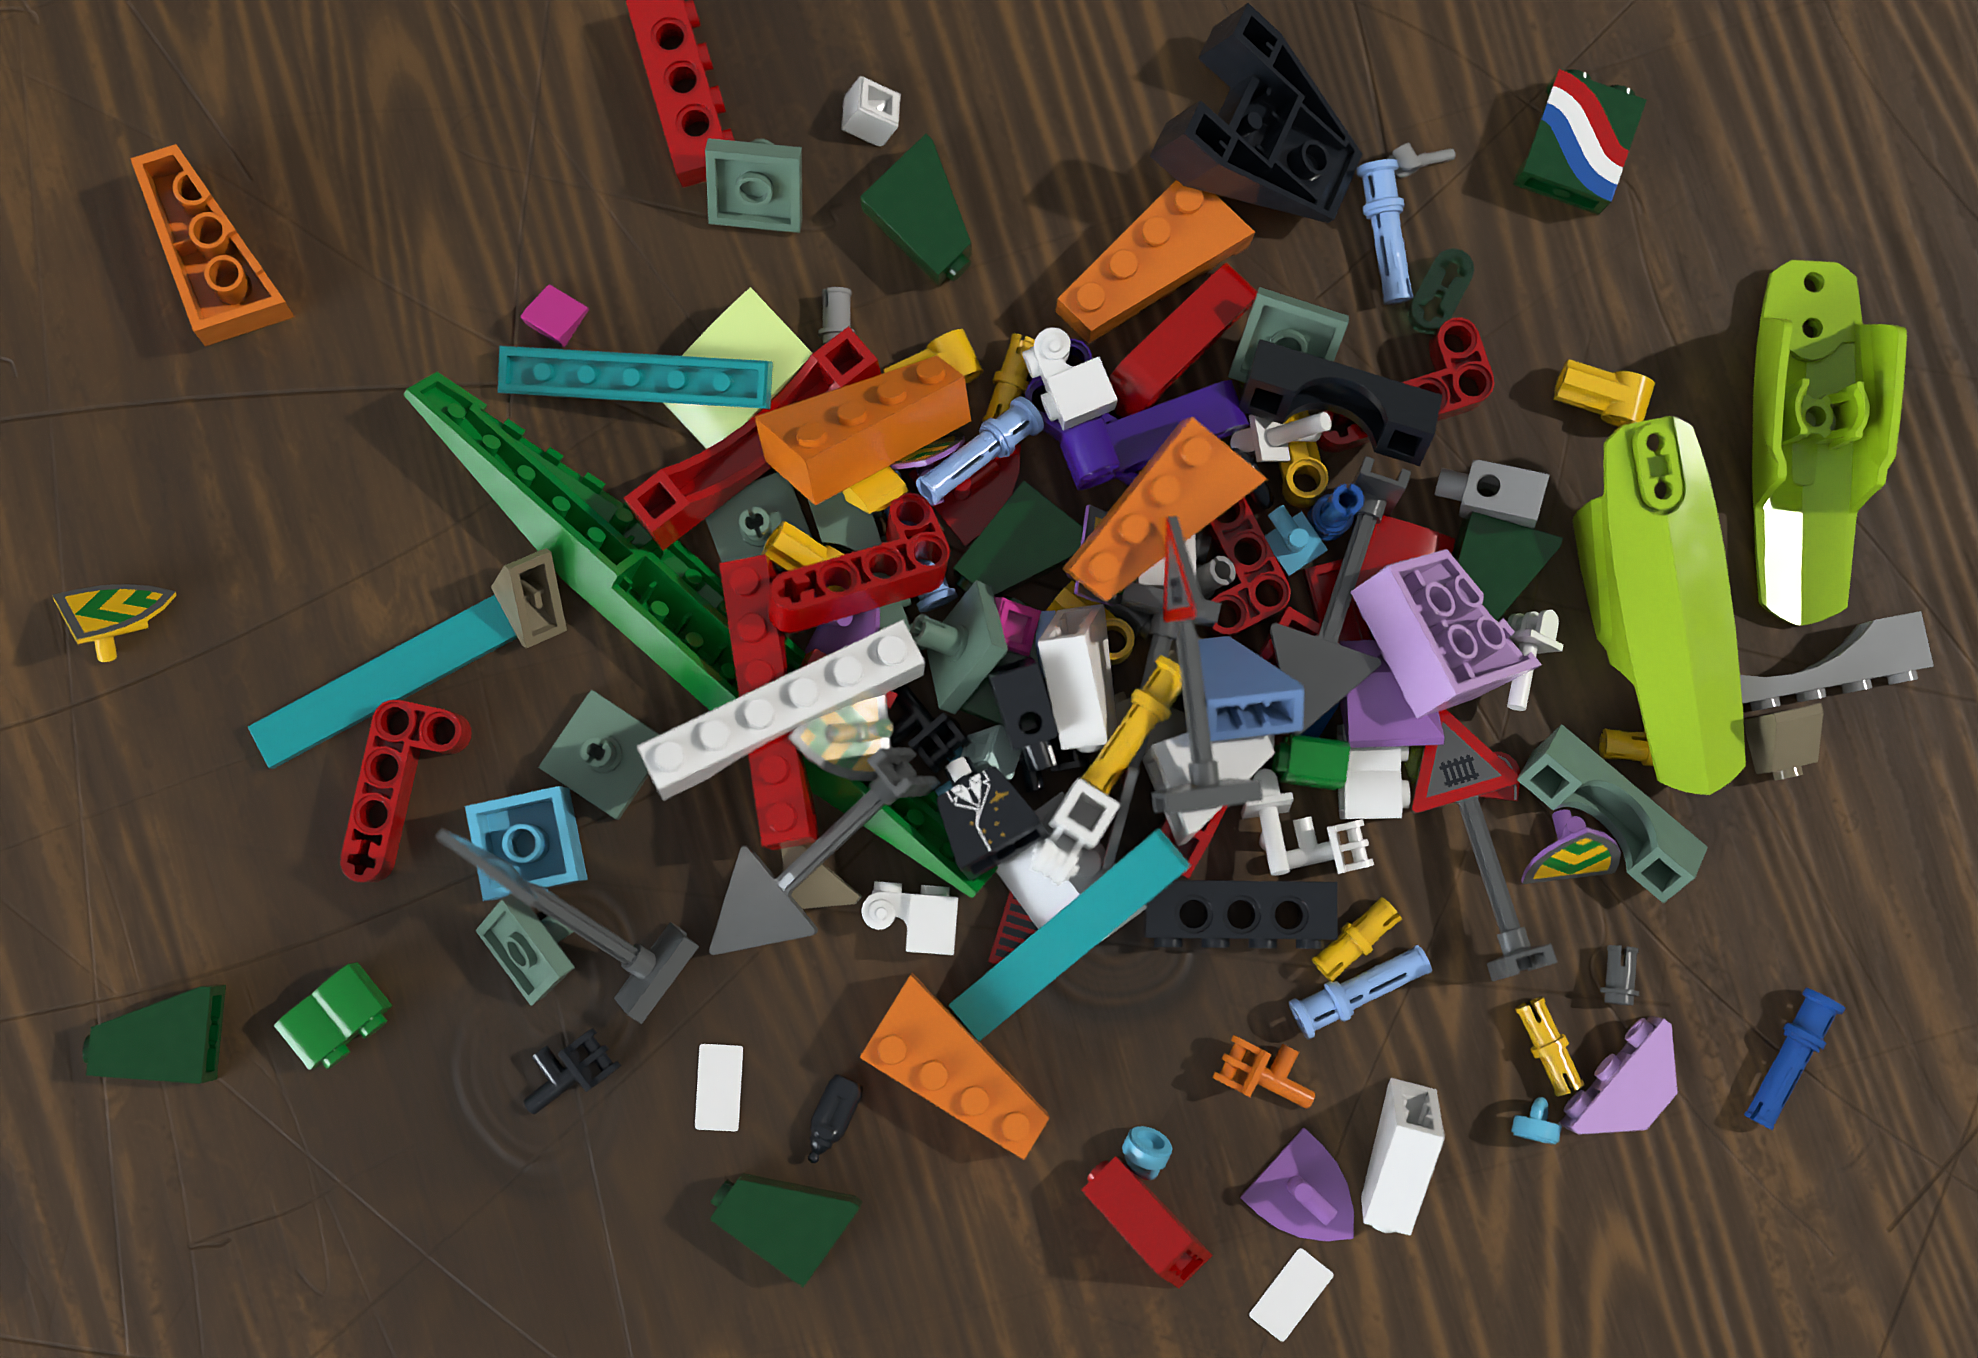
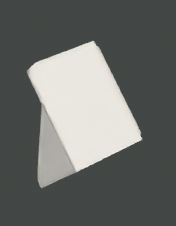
[842,76,900,146]

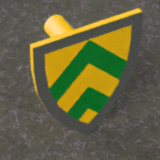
[52,584,177,662]

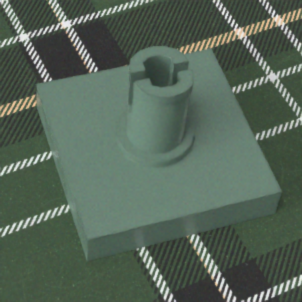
[705,138,802,233]
[1228,287,1349,383]
[705,472,813,573]
[910,580,1008,714]
[538,689,660,820]
[475,893,574,1006]

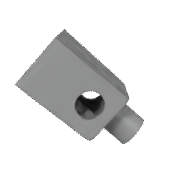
[1435,460,1549,529]

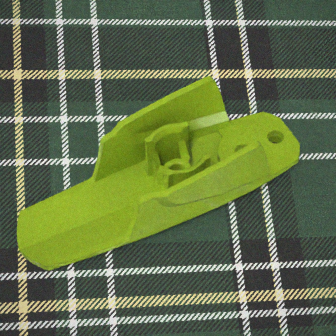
[1752,260,1907,626]
[1573,416,1746,795]

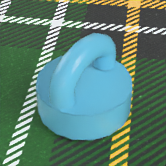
[1511,1097,1562,1145]
[1122,1126,1173,1180]

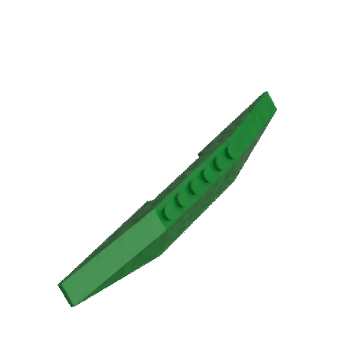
[404,372,999,898]

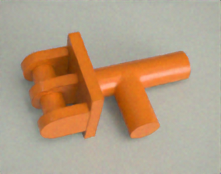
[1212,1034,1315,1109]

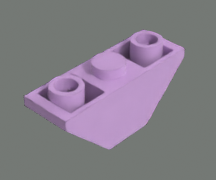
[1559,1016,1677,1134]

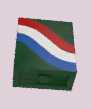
[1513,69,1647,215]

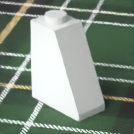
[1038,604,1117,752]
[1142,733,1275,846]
[1361,1078,1445,1235]

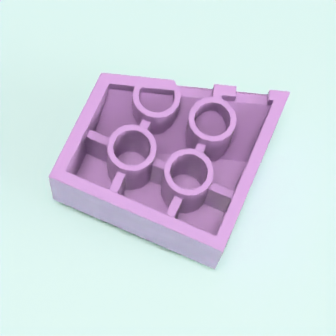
[1351,549,1542,719]

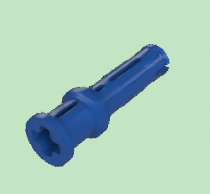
[1306,484,1364,542]
[1744,987,1846,1131]

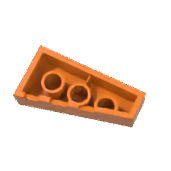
[130,144,295,346]
[1056,180,1255,344]
[755,356,971,506]
[1063,417,1267,601]
[860,973,1049,1160]

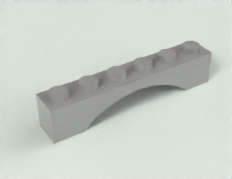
[1639,611,1934,720]

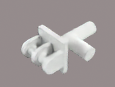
[1230,412,1331,462]
[1507,610,1563,711]
[1241,769,1293,876]
[1267,816,1374,874]

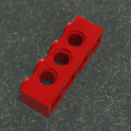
[626,0,735,188]

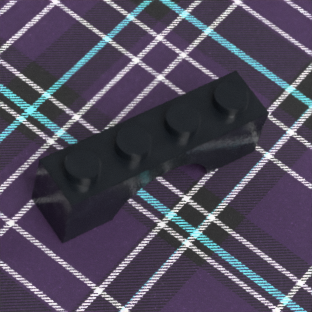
[1238,339,1442,466]

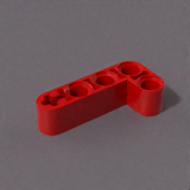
[1108,262,1257,419]
[1316,317,1495,453]
[768,493,950,633]
[1204,497,1291,637]
[340,700,472,882]

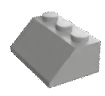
[996,791,1147,943]

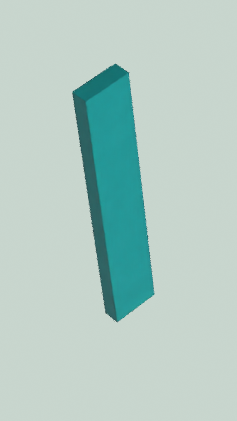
[497,346,773,409]
[248,594,518,769]
[949,828,1191,1041]

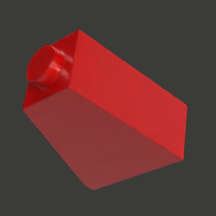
[1081,1156,1213,1289]

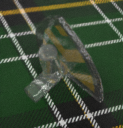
[788,694,893,782]

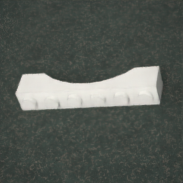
[637,620,925,800]

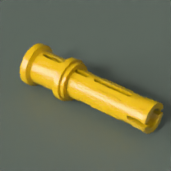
[1082,655,1182,796]

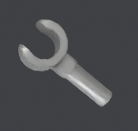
[1387,143,1455,178]

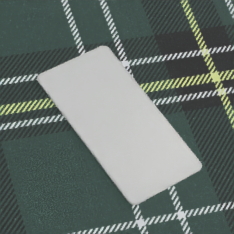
[695,1044,743,1131]
[1249,1248,1333,1342]

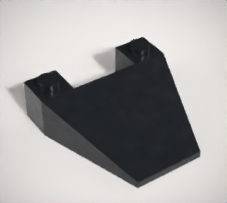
[1150,3,1363,223]

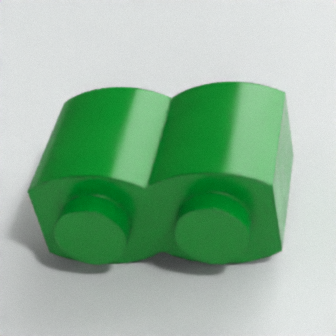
[1270,734,1350,791]
[274,962,393,1070]

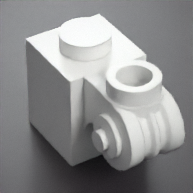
[1022,327,1117,431]
[1030,778,1121,886]
[862,881,958,955]

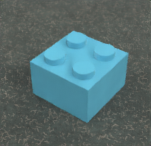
[465,786,588,901]

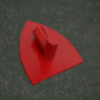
[908,442,1021,547]

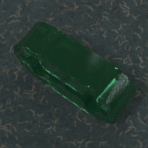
[1408,248,1474,334]

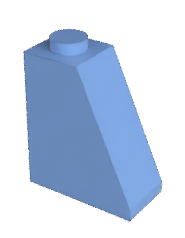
[1198,636,1304,741]

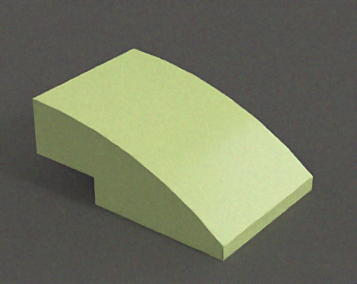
[664,287,813,449]

